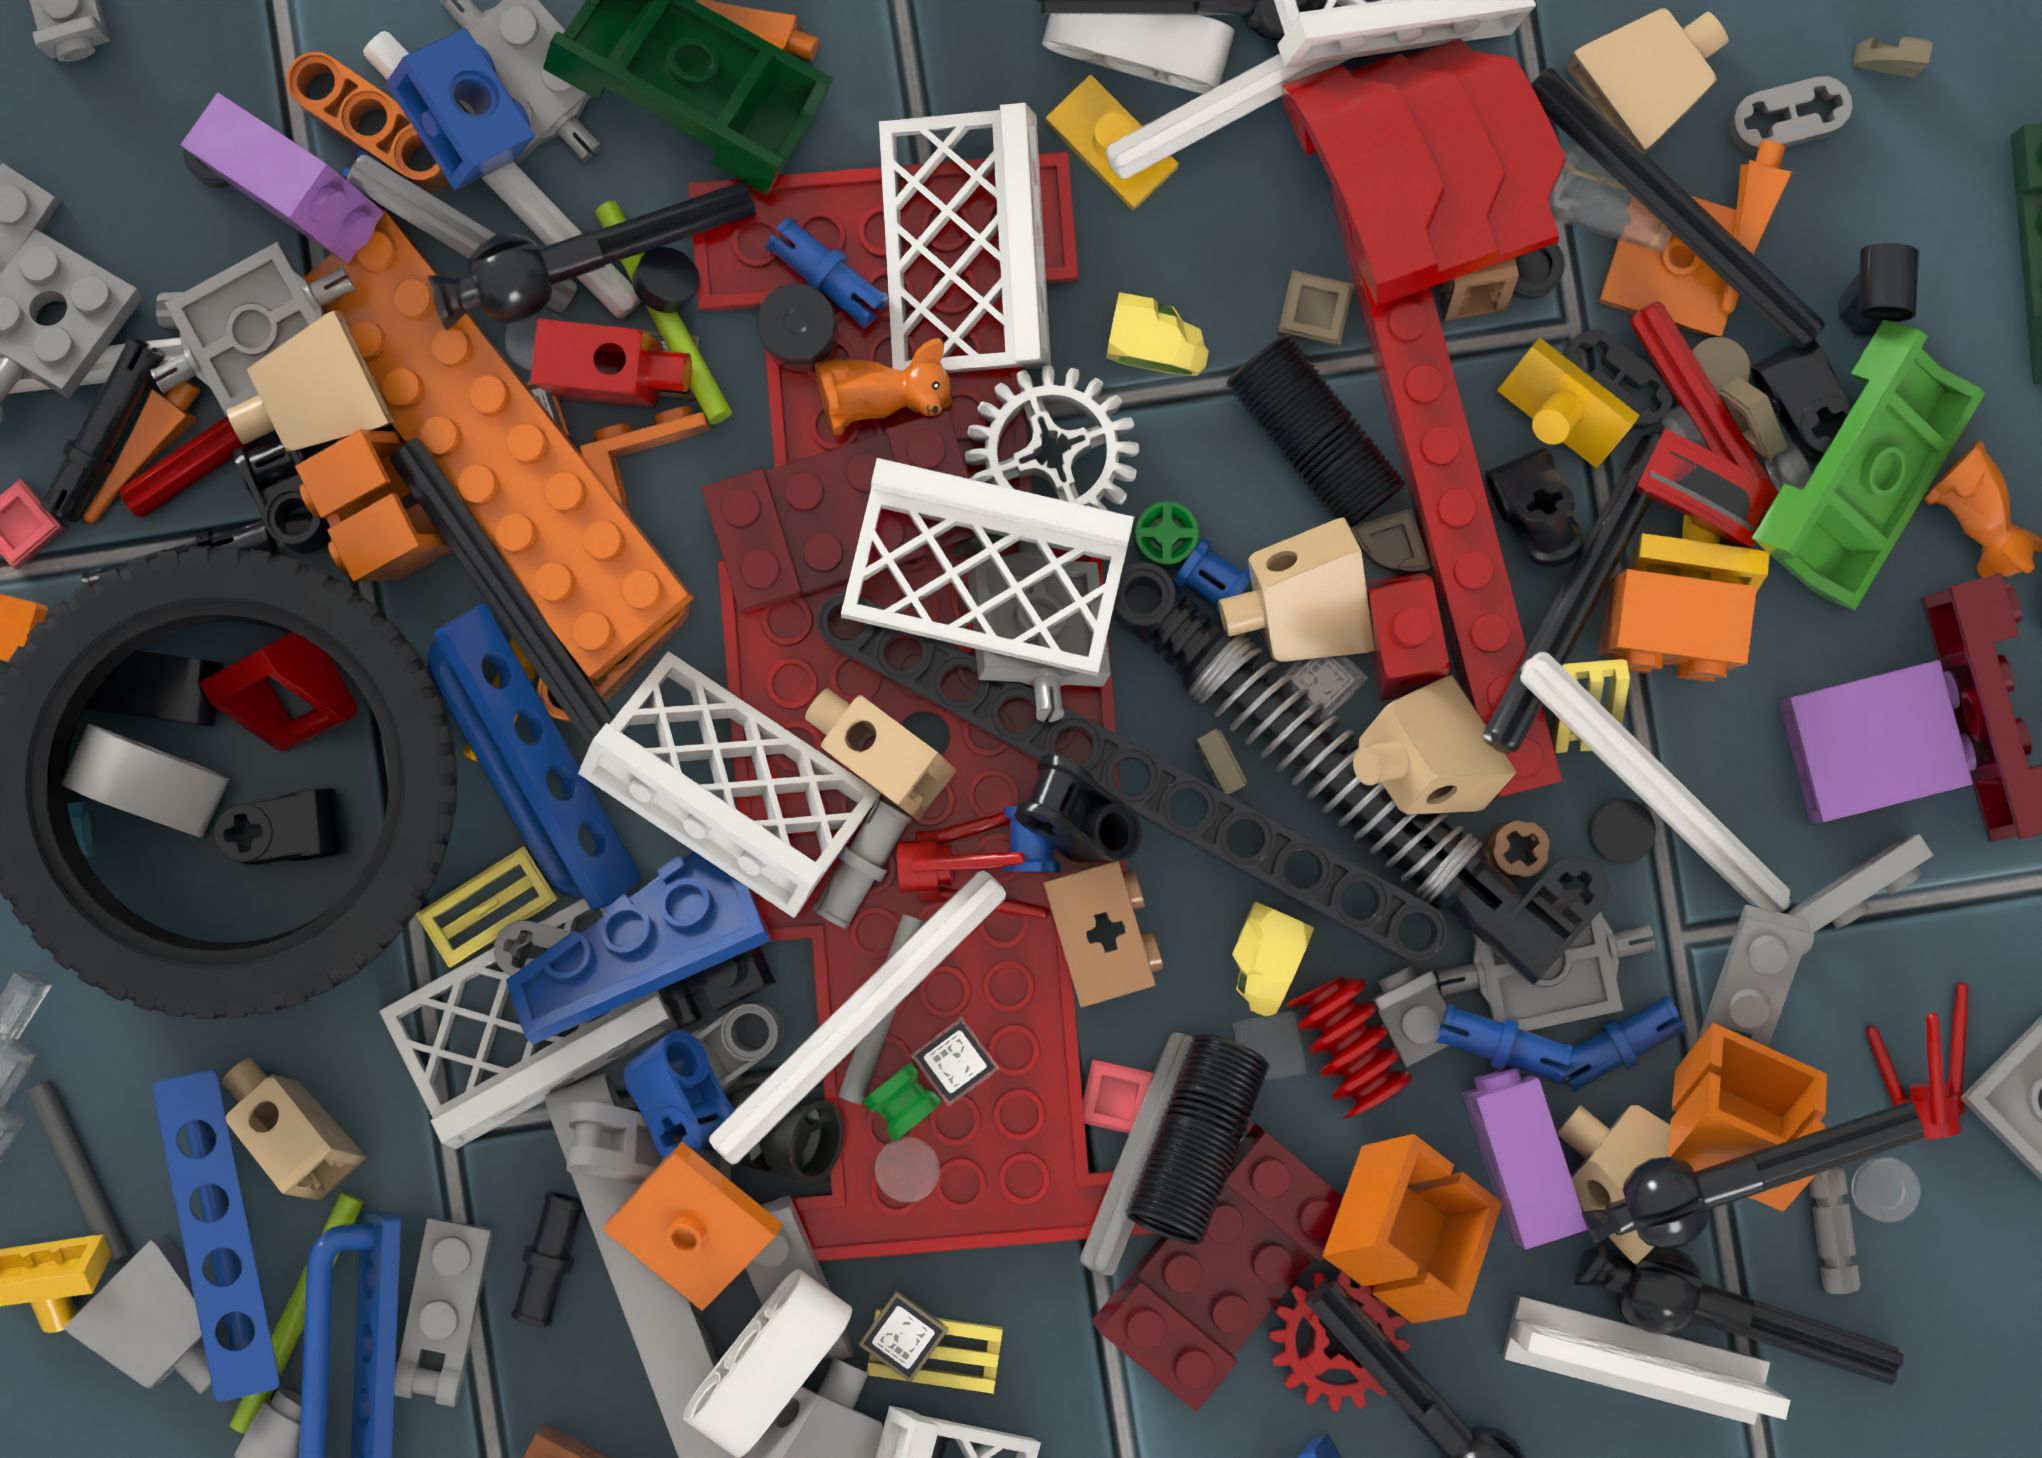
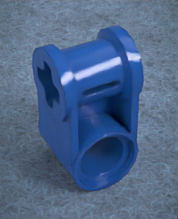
[624,1030,735,1159]

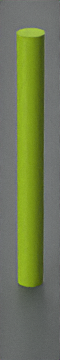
[594,200,732,424]
[229,1191,364,1434]

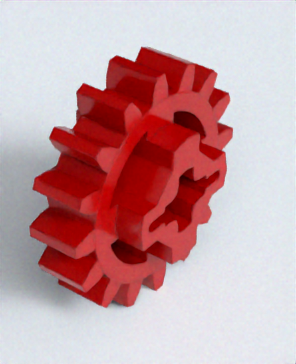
[1268,1269,1410,1412]

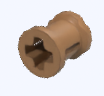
[1485,820,1550,878]

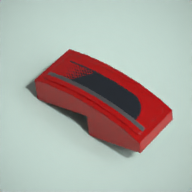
[1635,429,1779,549]

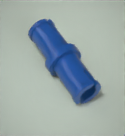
[765,217,889,329]
[1557,995,1687,1093]
[1436,1003,1573,1085]

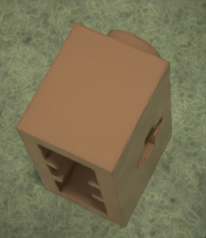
[1043,861,1164,1008]

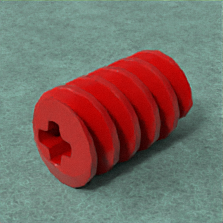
[1285,975,1412,1119]

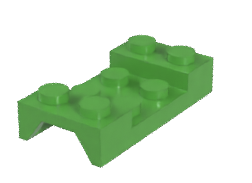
[1752,319,1986,610]

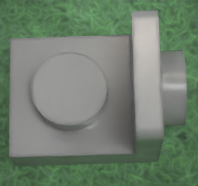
[29,0,111,62]
[1369,964,1458,1068]

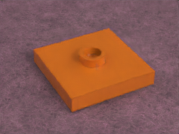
[1597,194,1736,338]
[602,1141,783,1311]

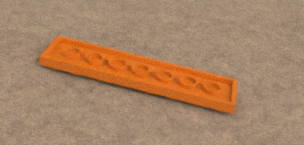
[304,209,694,680]

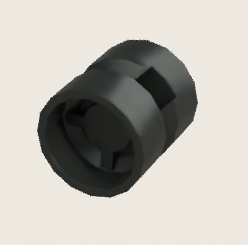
[730,1083,844,1183]

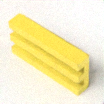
[1552,659,1630,753]
[416,846,560,968]
[867,1309,1003,1394]

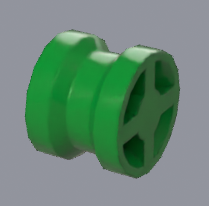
[1134,501,1199,569]
[861,1062,943,1142]

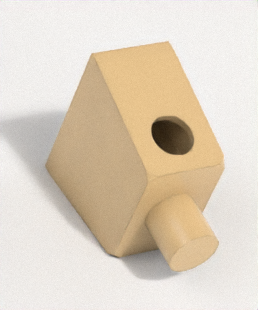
[1565,8,1729,154]
[226,310,395,452]
[1218,517,1375,662]
[1353,675,1516,815]
[805,688,957,822]
[221,1058,367,1201]
[1557,1105,1670,1265]

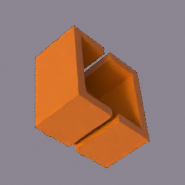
[295,429,452,582]
[1598,569,1757,682]
[1668,1023,1827,1212]
[1322,1134,1503,1324]

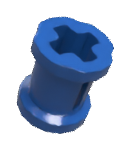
[1173,537,1251,619]
[1003,806,1061,872]

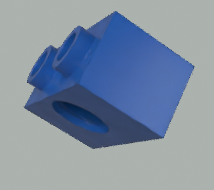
[386,27,535,191]

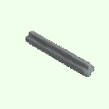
[346,155,577,312]
[1080,1032,1192,1276]

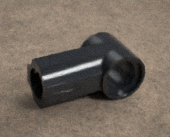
[1839,243,1919,336]

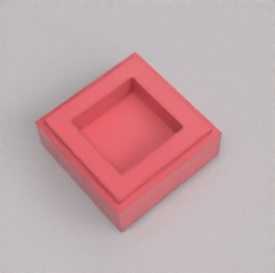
[0,479,67,570]
[1083,1059,1153,1134]

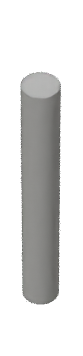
[838,914,926,1105]

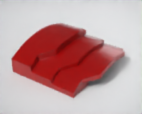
[1282,38,1565,306]

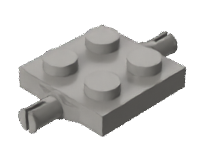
[440,0,602,165]
[150,242,356,416]
[967,540,1111,722]
[1436,886,1655,1031]

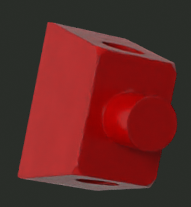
[530,319,692,407]
[1366,571,1450,701]

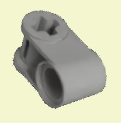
[692,1001,785,1091]

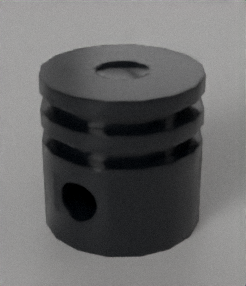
[757,283,839,372]

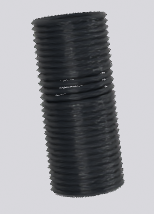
[1226,334,1405,528]
[1125,1034,1270,1245]

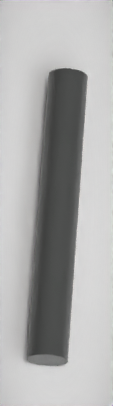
[27,1080,130,1265]

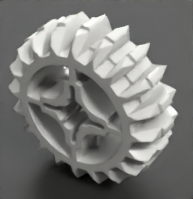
[965,366,1139,511]

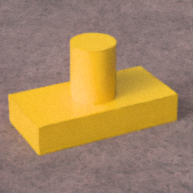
[1045,74,1179,212]
[1497,337,1640,469]
[1629,514,1769,593]
[0,1234,112,1333]

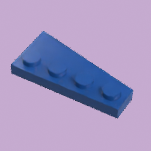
[506,851,771,1044]

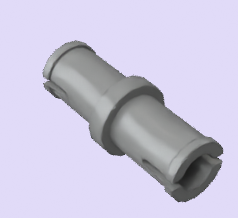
[812,797,913,929]

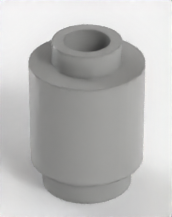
[234,1388,302,1458]

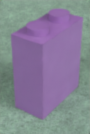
[180,92,385,264]
[1778,660,1976,824]
[1461,1066,1587,1250]

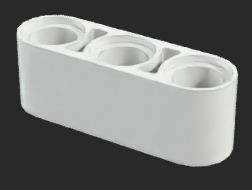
[1042,14,1235,94]
[61,723,230,838]
[683,1269,852,1458]

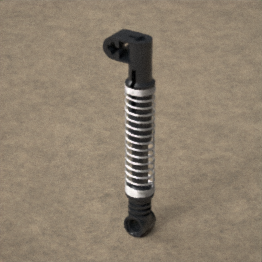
[1112,562,1609,985]

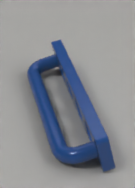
[427,603,641,911]
[152,1070,280,1402]
[299,1212,401,1458]

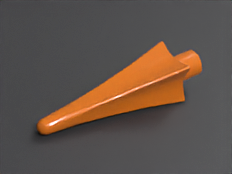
[695,0,820,62]
[1720,140,1792,314]
[83,380,201,524]

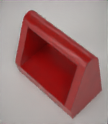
[199,632,357,752]

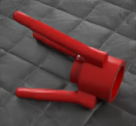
[897,812,1050,919]
[1866,982,1969,1140]

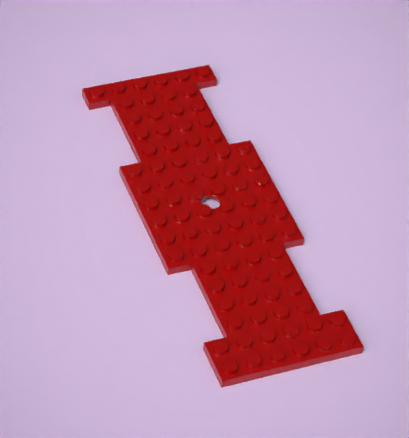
[688,152,1154,1261]

